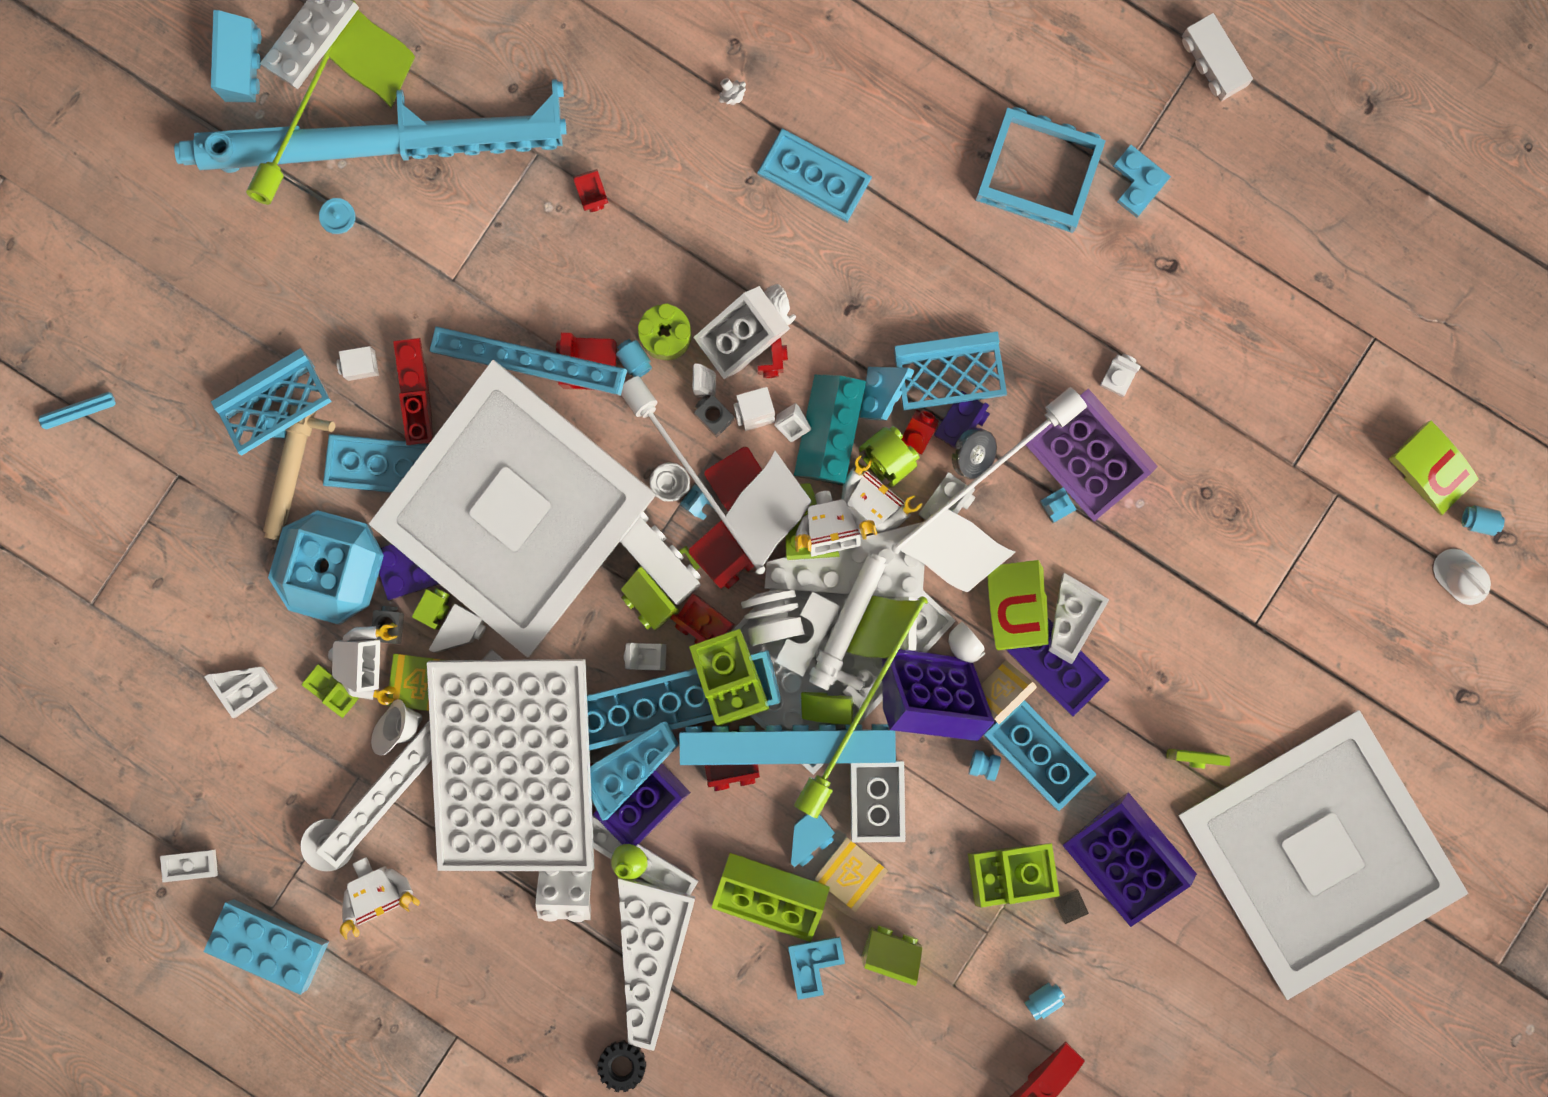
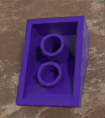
[593,763,691,846]

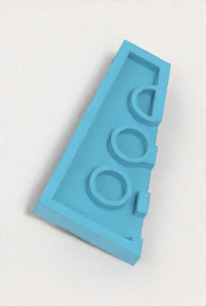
[590,721,679,821]

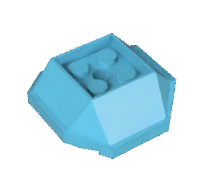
[268,510,384,625]

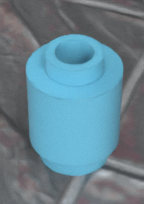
[616,339,652,377]
[1462,505,1505,536]
[1024,982,1065,1021]

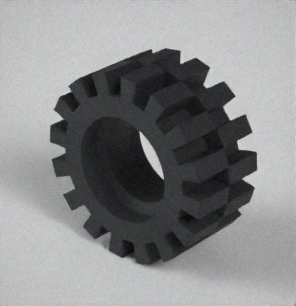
[597,1040,646,1092]

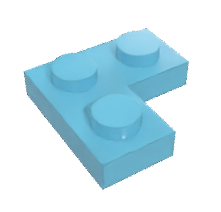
[1113,145,1171,218]
[788,936,845,1000]

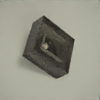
[1053,888,1089,924]

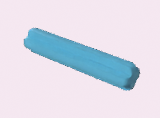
[39,392,116,429]

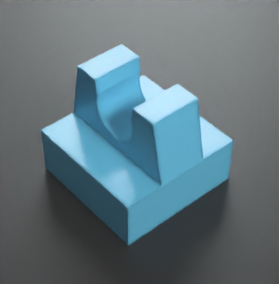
[679,484,712,520]
[1040,487,1077,523]

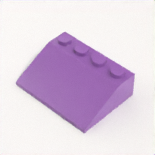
[1025,388,1158,522]

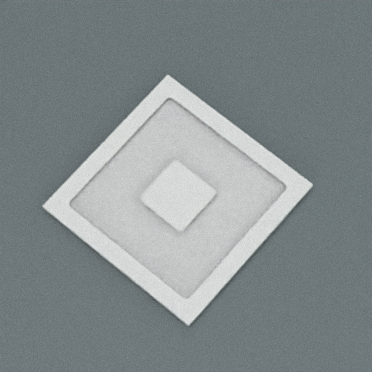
[369,360,657,658]
[1178,710,1469,1000]

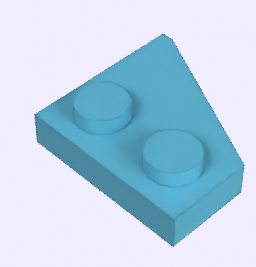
[860,367,914,420]

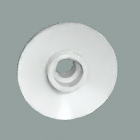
[301,819,354,871]

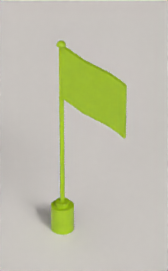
[246,0,415,205]
[794,595,928,819]

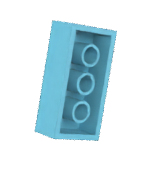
[983,700,1097,811]
[203,899,329,995]

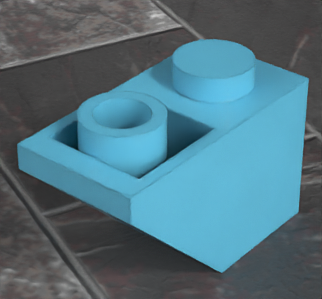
[791,814,835,867]

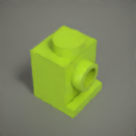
[412,588,449,630]

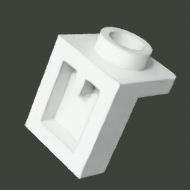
[1100,354,1141,397]
[841,673,873,714]

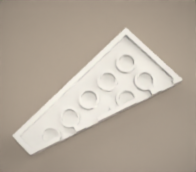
[765,522,925,599]

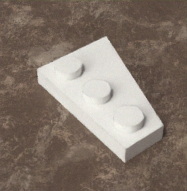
[1049,573,1109,664]

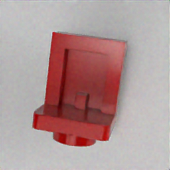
[573,169,608,212]
[757,338,788,378]
[901,409,939,455]

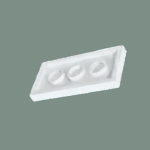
[260,0,359,89]

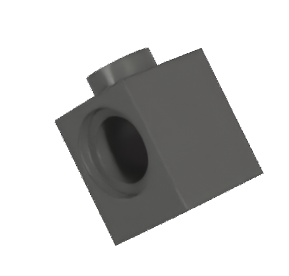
[694,395,735,438]
[372,606,404,644]

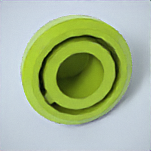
[611,844,648,880]

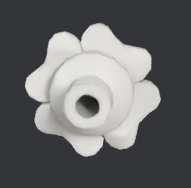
[719,78,746,105]

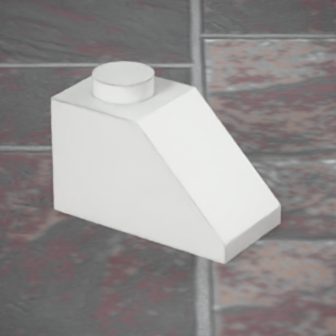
[429,604,486,653]

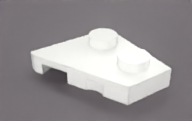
[205,667,278,718]

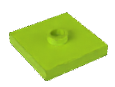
[1166,748,1231,769]

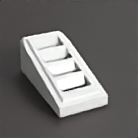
[692,364,716,398]

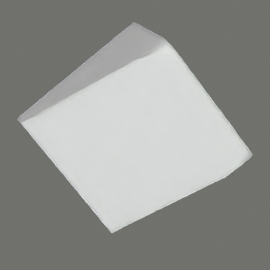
[774,403,811,442]

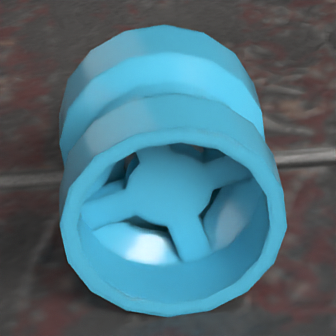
[968,749,1001,781]

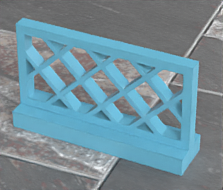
[894,331,1007,410]
[211,348,332,456]

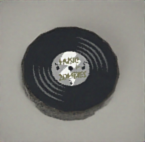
[952,428,997,480]

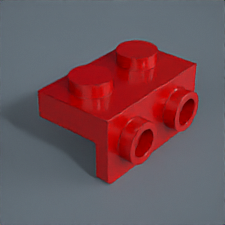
[670,594,736,644]
[704,764,760,791]

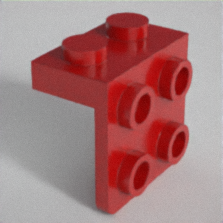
[556,332,617,390]
[704,447,762,512]
[689,520,755,590]

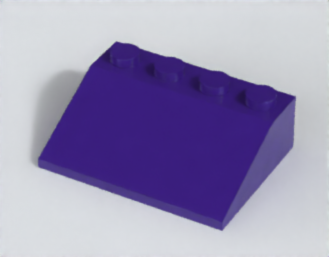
[882,649,995,741]
[1063,792,1197,927]

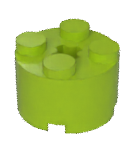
[638,303,692,360]
[859,426,920,487]

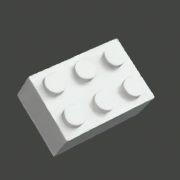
[693,286,790,379]
[850,760,905,842]

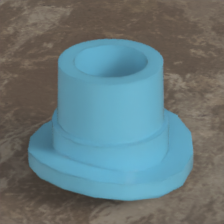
[319,198,356,234]

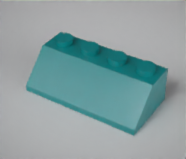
[794,374,866,486]

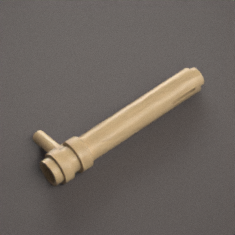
[263,405,335,541]

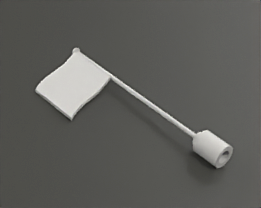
[621,376,811,574]
[892,387,1087,592]

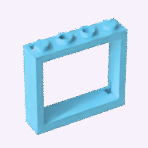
[975,107,1106,233]

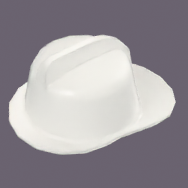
[1433,549,1491,605]
[371,699,422,756]

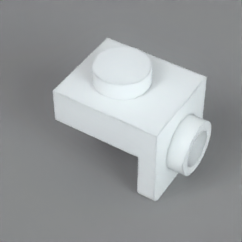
[624,643,666,670]

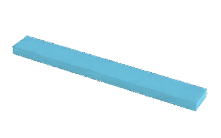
[429,326,627,396]

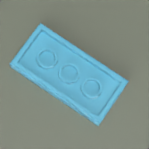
[757,128,872,223]
[323,434,429,493]

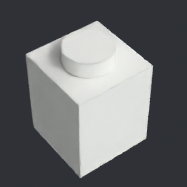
[337,346,379,381]

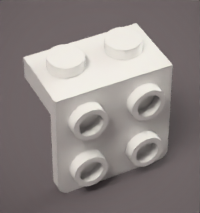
[535,871,592,922]

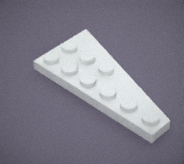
[618,877,695,1051]

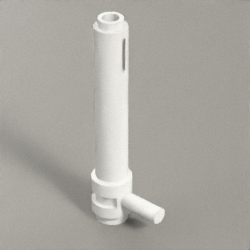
[809,553,886,691]

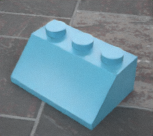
[211,10,262,103]

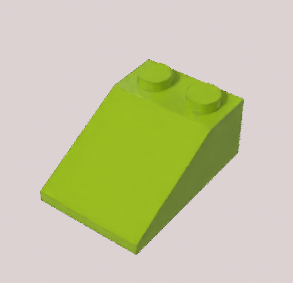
[621,567,679,631]
[861,925,923,986]

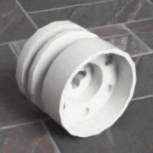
[741,590,804,646]

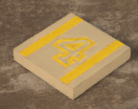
[981,660,1037,724]
[814,837,888,912]

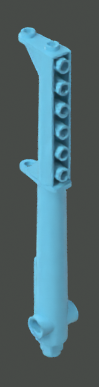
[174,79,567,173]

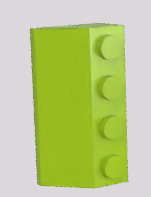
[711,853,830,942]

